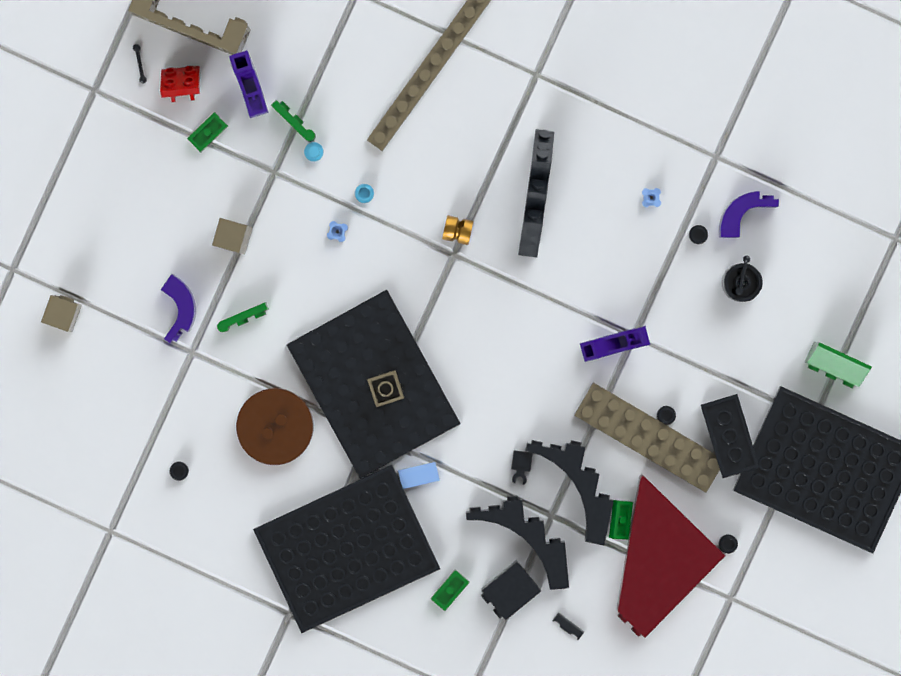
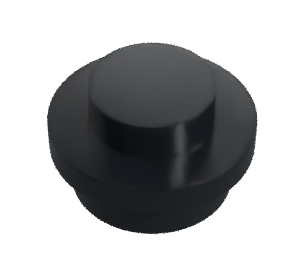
[689,225,708,244]
[657,406,676,425]
[169,461,189,481]
[718,534,738,554]

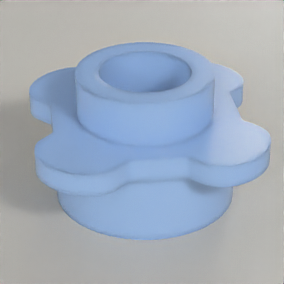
[642,188,661,207]
[327,221,348,242]

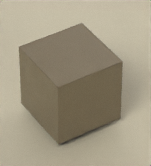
[212,218,253,255]
[41,295,82,332]
[367,370,404,407]

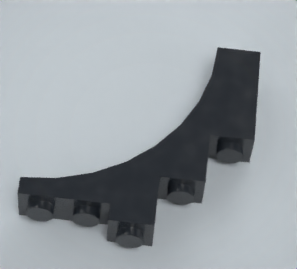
[518,129,554,258]
[525,440,614,546]
[466,495,569,590]

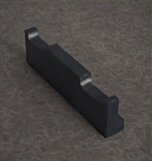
[552,612,584,640]

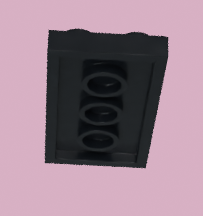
[701,394,760,479]

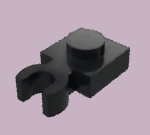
[511,450,533,485]

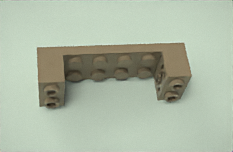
[128,0,251,55]

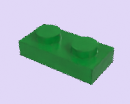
[187,112,228,153]
[609,500,633,540]
[430,569,470,611]

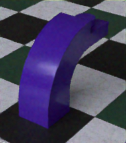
[229,50,269,118]
[719,191,779,238]
[161,274,196,343]
[580,326,651,362]

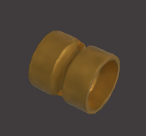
[442,215,474,245]

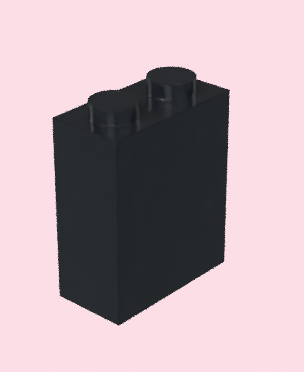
[481,560,541,620]

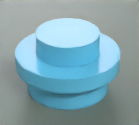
[304,142,324,162]
[355,184,374,203]

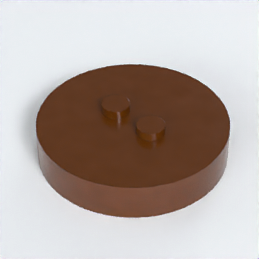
[236,388,314,465]

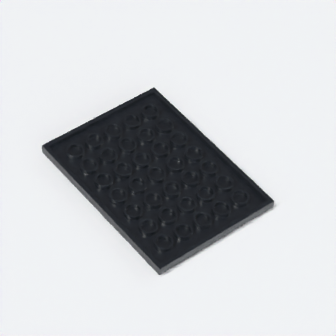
[286,290,461,479]
[733,386,901,554]
[253,465,441,634]

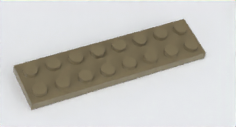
[574,382,720,493]

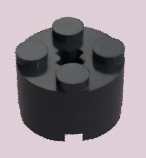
[722,263,763,302]

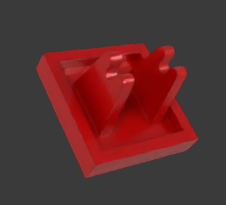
[160,66,200,102]

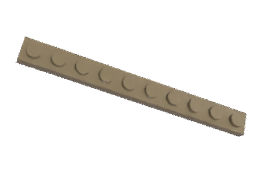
[367,0,491,152]

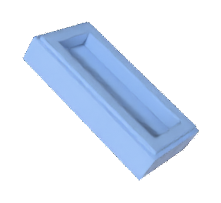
[398,462,440,489]

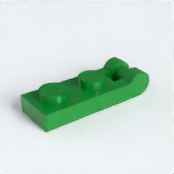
[271,100,316,142]
[217,302,269,332]

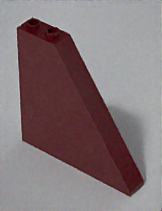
[616,474,725,638]

